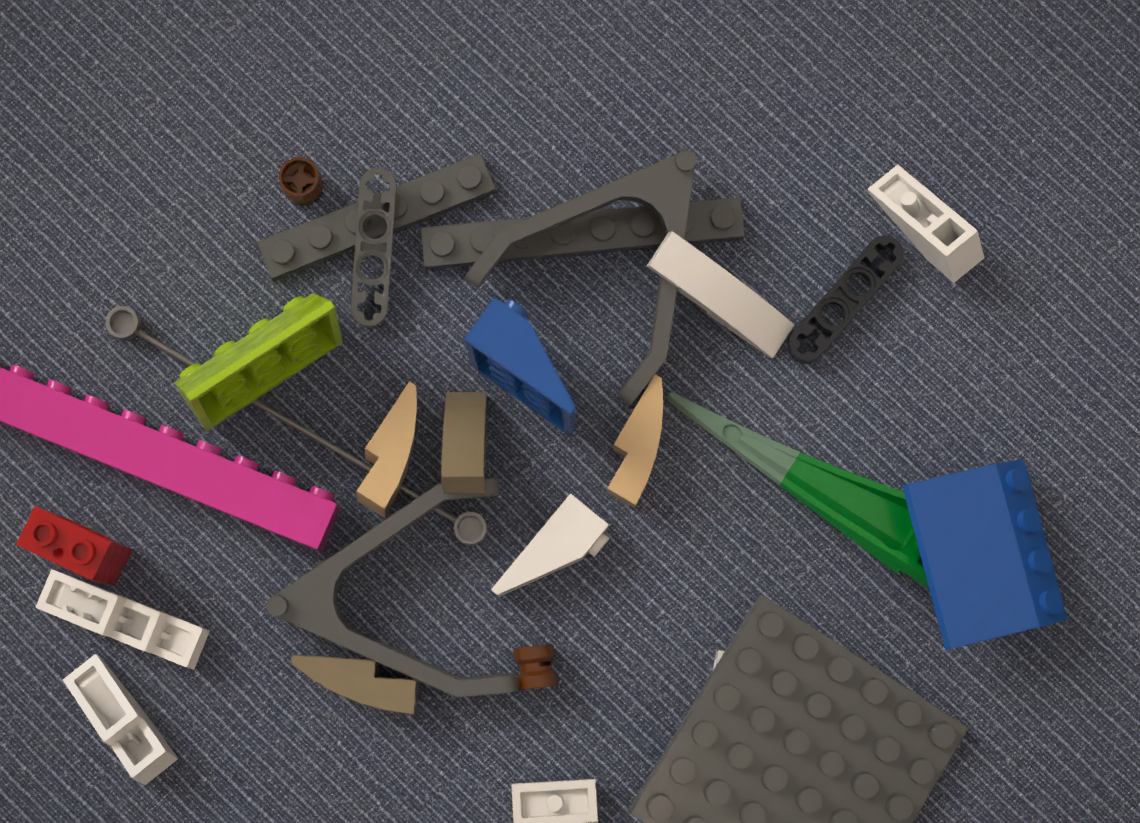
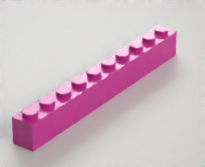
[0,364,341,553]

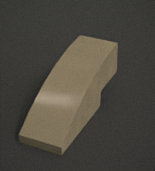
[441,392,487,494]
[291,655,420,714]

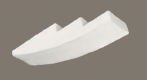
[646,231,794,358]
[36,569,210,669]

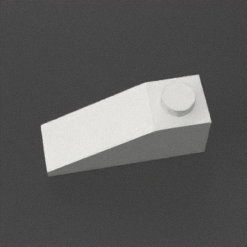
[868,165,984,283]
[491,493,610,597]

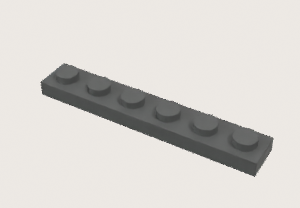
[257,153,496,282]

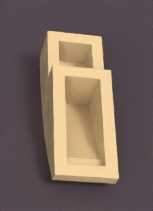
[606,375,663,509]
[356,381,417,518]

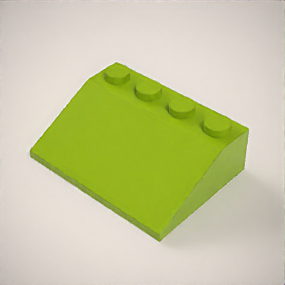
[174,293,343,432]

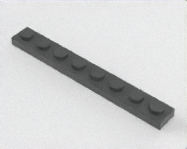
[421,197,745,270]

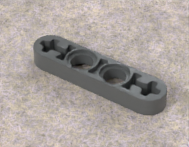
[351,167,396,326]

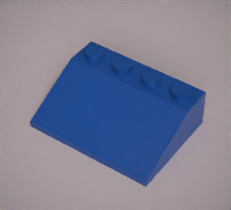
[464,297,576,437]
[902,458,1068,650]

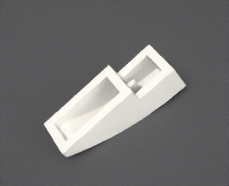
[63,654,178,785]

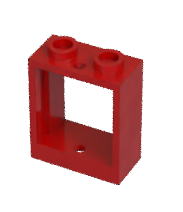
[15,506,133,586]

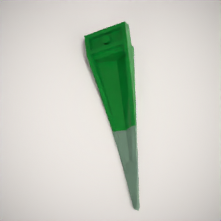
[666,393,929,589]

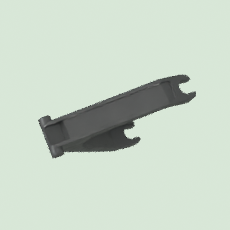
[464,150,696,405]
[266,478,518,697]

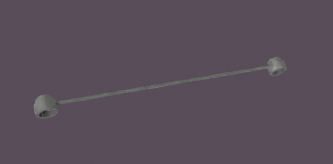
[106,306,487,546]

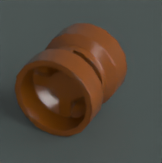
[278,157,324,206]
[513,644,559,691]

